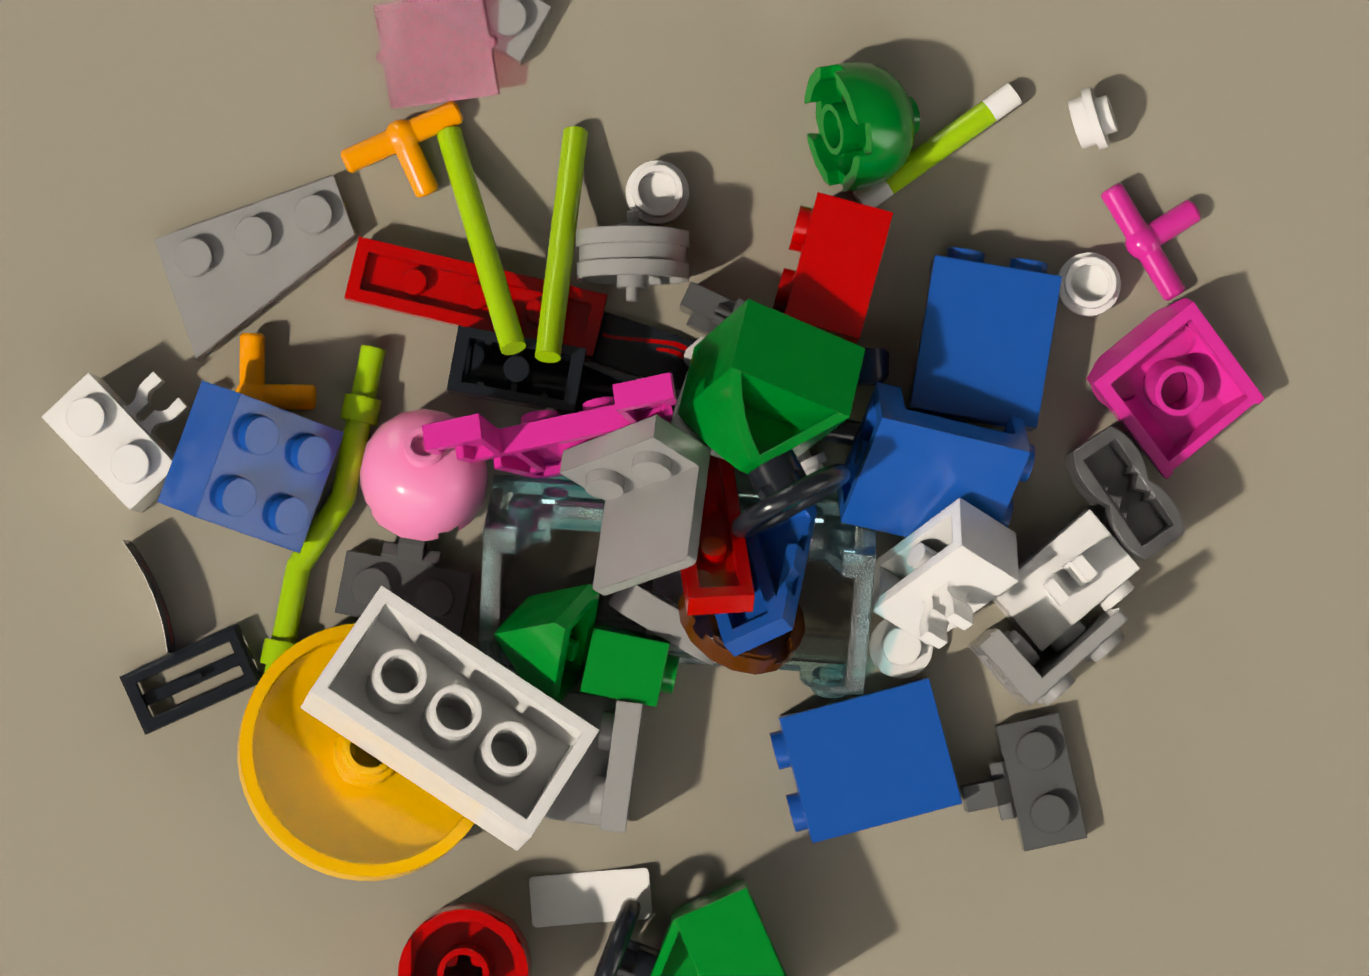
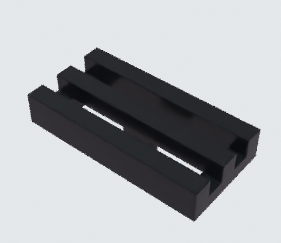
[119,624,262,735]

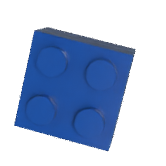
[157,381,344,553]

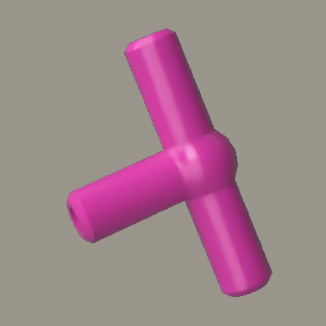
[1101,183,1201,301]

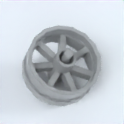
[576,211,690,302]

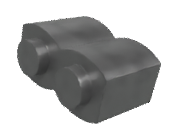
[1065,426,1184,560]

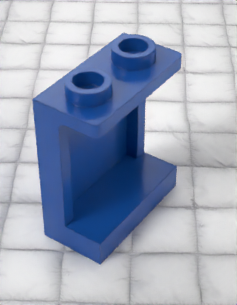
[906,247,1062,432]
[837,382,1035,537]
[769,677,962,843]

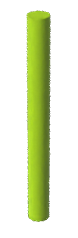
[437,126,526,355]
[535,126,588,363]

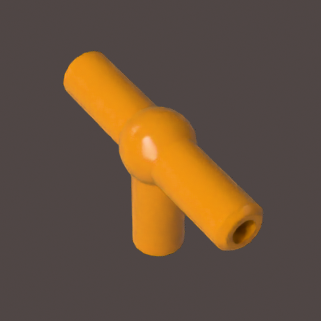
[340,100,463,198]
[235,333,316,410]

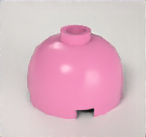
[360,409,488,541]

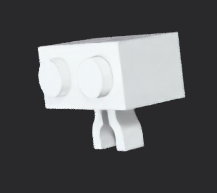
[42,371,190,513]
[871,498,1019,649]
[992,509,1140,653]

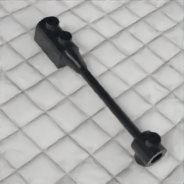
[447,326,966,446]

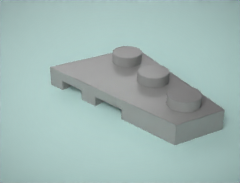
[154,175,357,361]

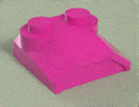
[1086,298,1265,479]

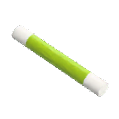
[853,83,1022,208]

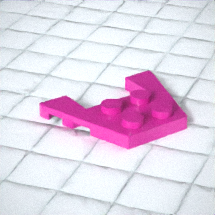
[422,372,677,480]

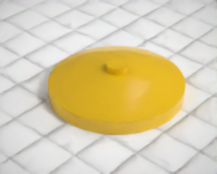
[237,623,475,881]

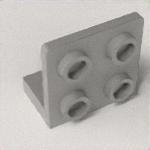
[560,415,711,596]
[968,608,1129,706]
[544,692,643,833]

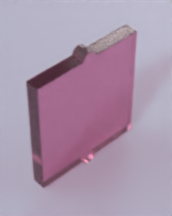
[373,0,500,109]

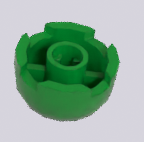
[804,62,920,192]

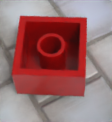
[773,192,894,344]

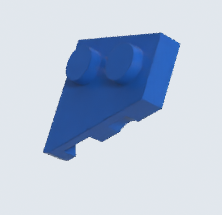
[715,504,817,657]

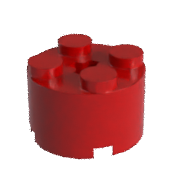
[398,903,532,976]

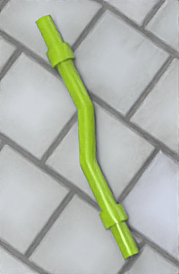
[260,345,386,673]

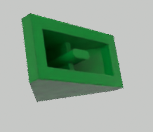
[493,584,600,703]

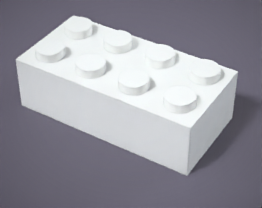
[301,585,599,851]

